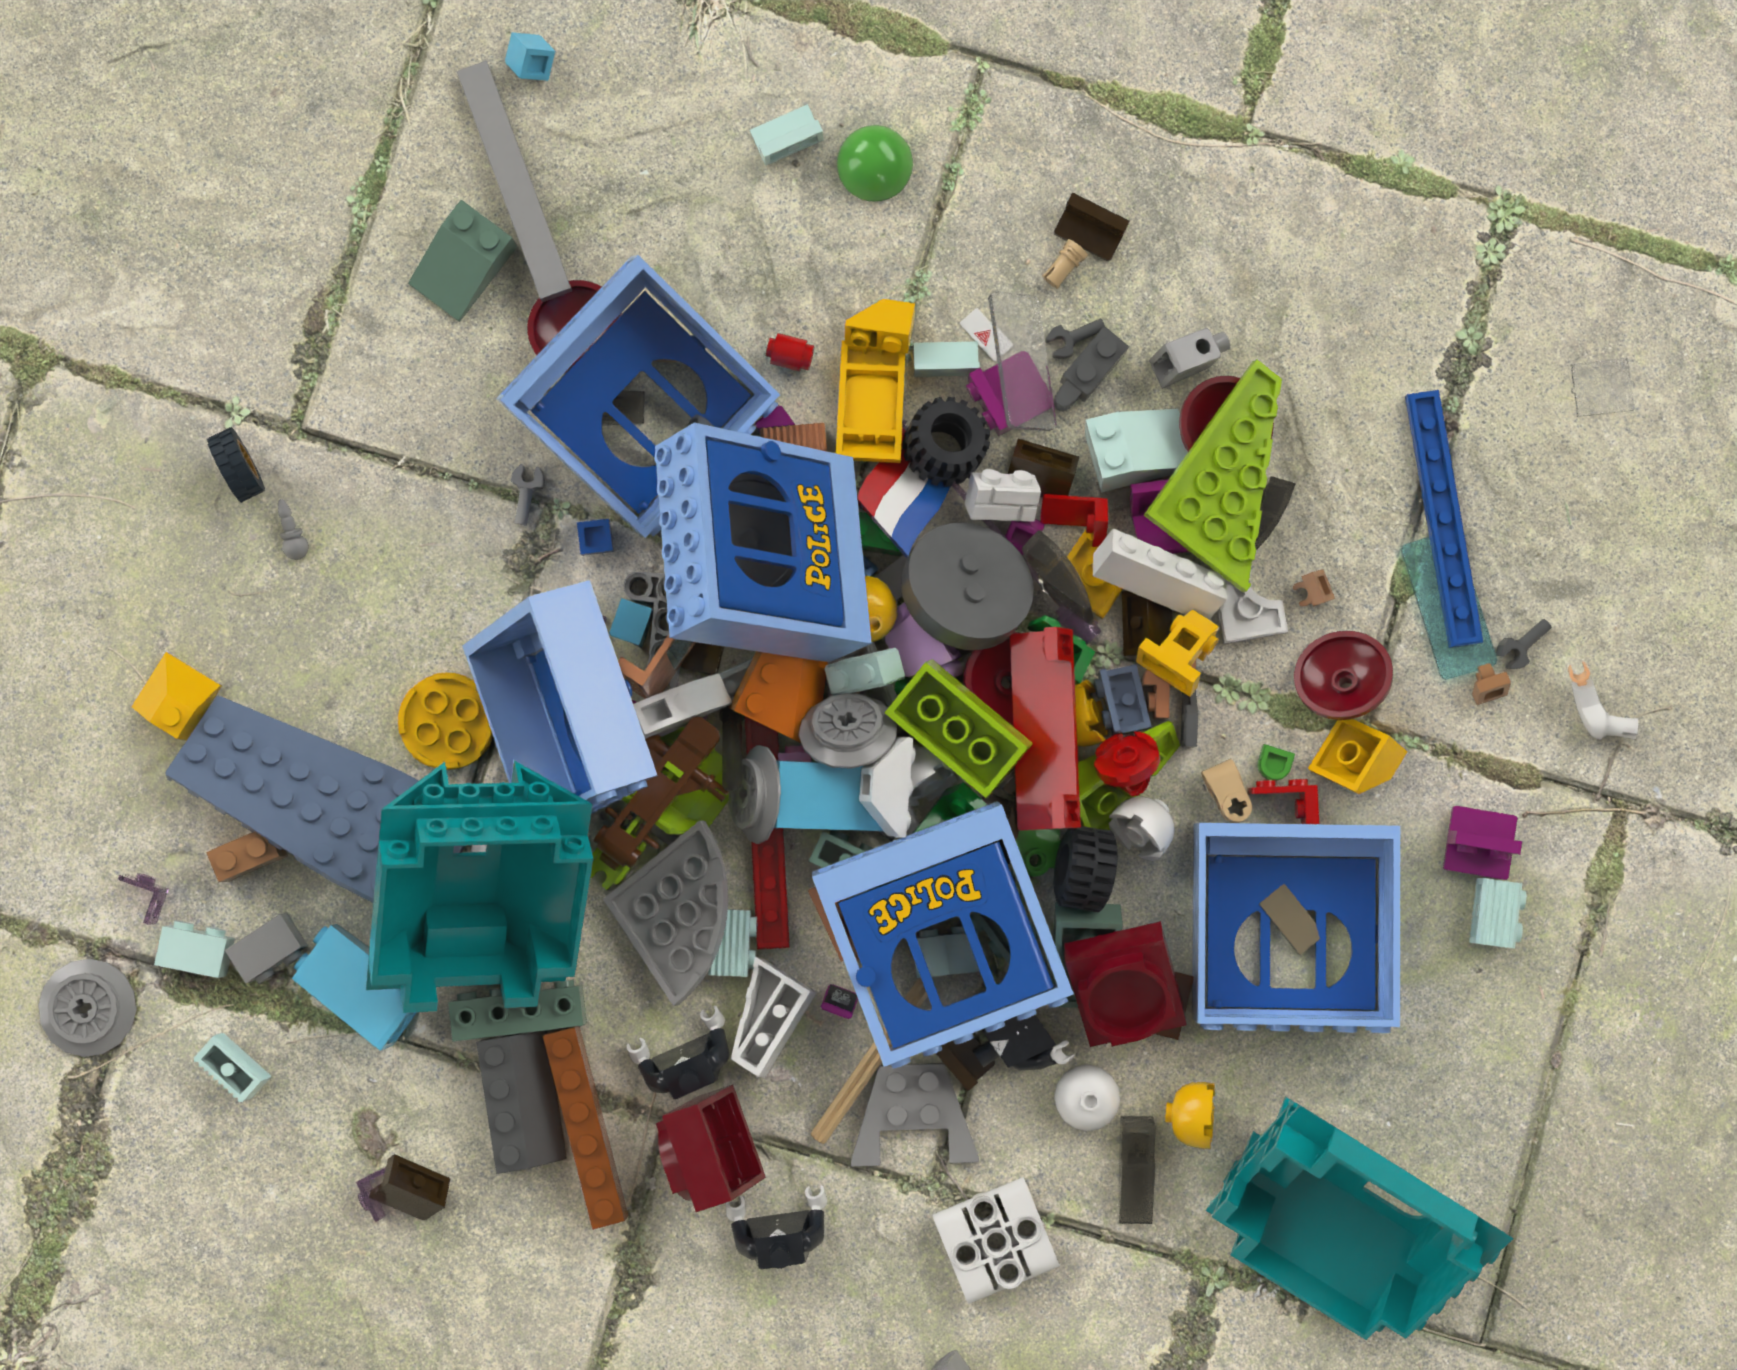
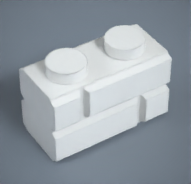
[965,469,1041,522]

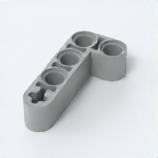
[623,571,683,691]

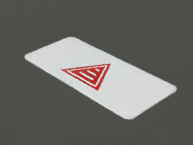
[960,308,1011,361]

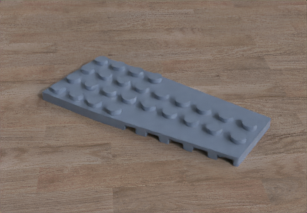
[165,696,465,903]

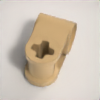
[1201,758,1252,823]

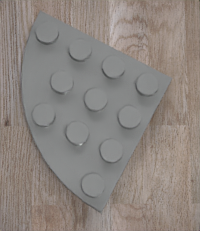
[603,821,728,1006]

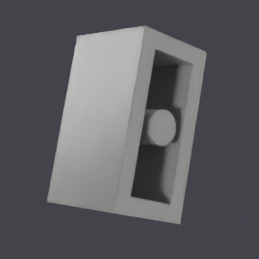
[224,913,308,984]

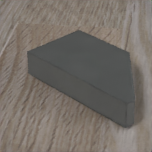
[1180,690,1198,748]

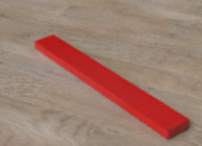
[745,716,790,950]

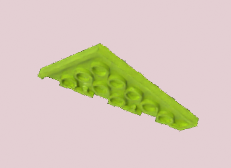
[1144,359,1282,592]

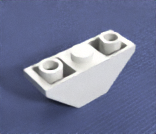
[859,737,916,838]

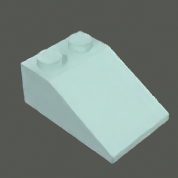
[1085,409,1188,492]

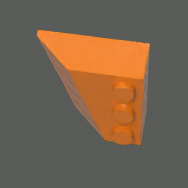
[729,651,828,744]

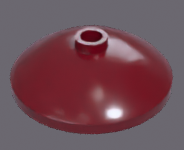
[527,280,622,374]
[1179,376,1274,452]
[1294,631,1394,720]
[963,632,1020,727]

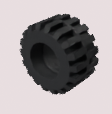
[902,397,990,487]
[1053,826,1118,912]

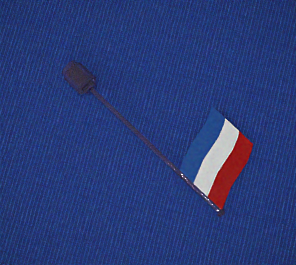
[857,420,1102,645]

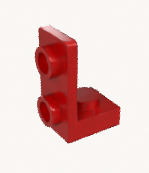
[1040,494,1108,547]
[1248,779,1320,824]

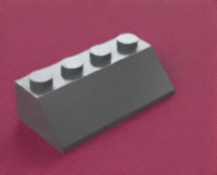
[476,1030,567,1174]

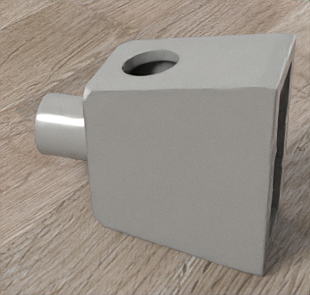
[1149,328,1230,389]

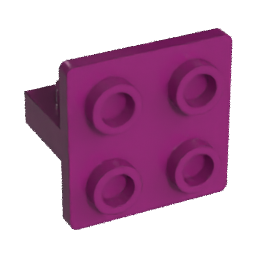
[1443,806,1523,880]

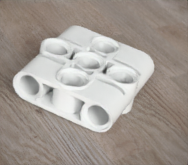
[932,1177,1060,1304]

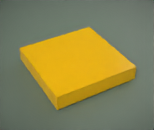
[1049,529,1123,619]

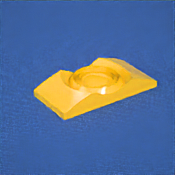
[836,340,905,463]

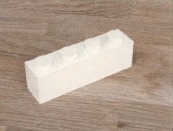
[1093,529,1227,620]

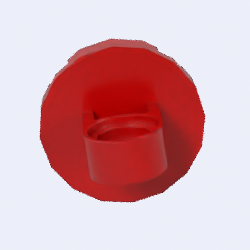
[1094,731,1161,796]

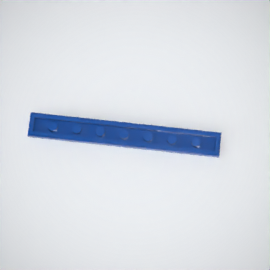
[1405,390,1483,648]

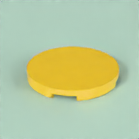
[398,673,494,770]

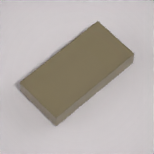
[1259,884,1320,955]

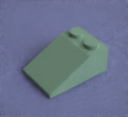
[408,200,518,322]
[1052,902,1123,1008]

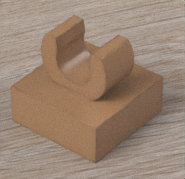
[1293,569,1335,607]
[1472,663,1511,705]

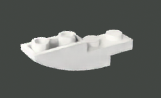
[633,673,732,739]

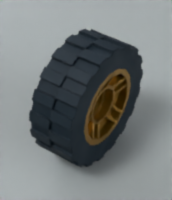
[207,427,265,503]

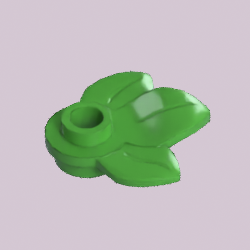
[1016,829,1061,877]

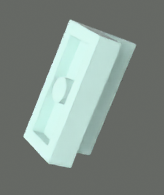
[750,104,824,166]
[914,341,980,377]

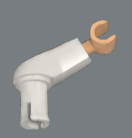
[1568,662,1638,740]

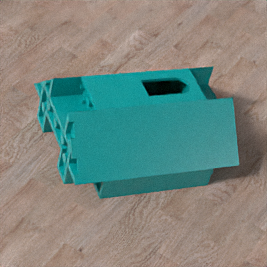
[366,760,593,1013]
[1205,1096,1514,1340]

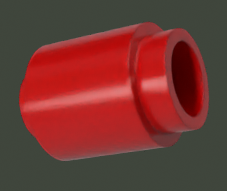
[765,333,815,372]

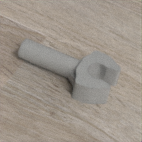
[511,464,545,526]

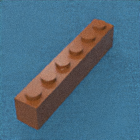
[543,1026,629,1230]

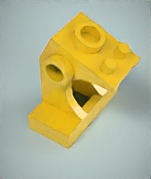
[1136,609,1219,697]

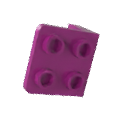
[966,352,1053,437]
[1130,479,1190,554]

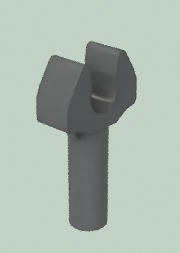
[1045,318,1105,359]
[1496,619,1552,669]

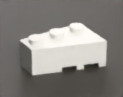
[731,957,817,1077]

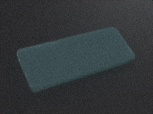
[1401,537,1497,680]

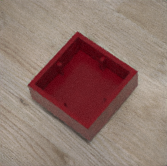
[1064,921,1187,1047]
[655,1084,766,1212]

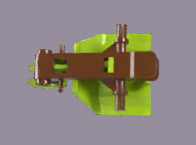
[590,716,735,890]

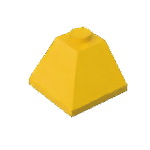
[132,652,222,741]
[1308,719,1408,794]

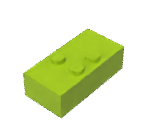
[884,659,1033,798]

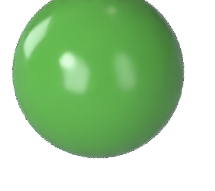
[837,125,913,202]

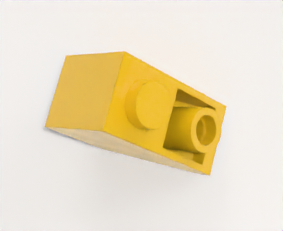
[845,299,915,353]

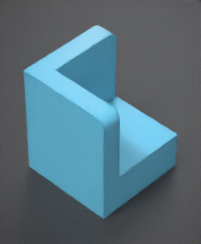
[505,32,556,81]
[609,598,654,648]

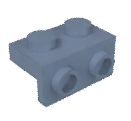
[1094,664,1152,736]

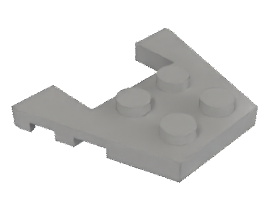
[851,1063,979,1167]

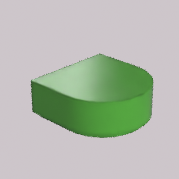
[1257,744,1295,781]

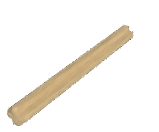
[811,978,928,1144]

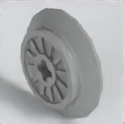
[799,693,898,769]
[729,745,781,844]
[38,959,137,1057]

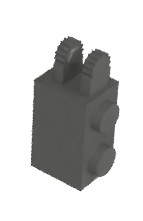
[1053,326,1129,412]

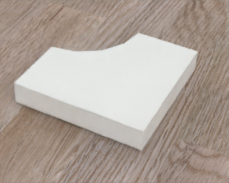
[1217,581,1288,644]

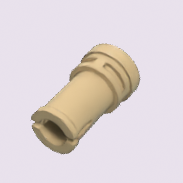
[1042,239,1088,289]

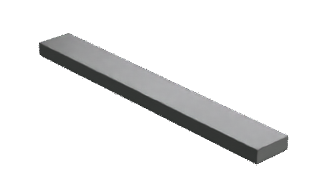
[457,60,572,303]

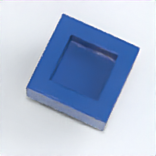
[577,518,614,556]

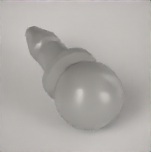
[278,499,309,560]

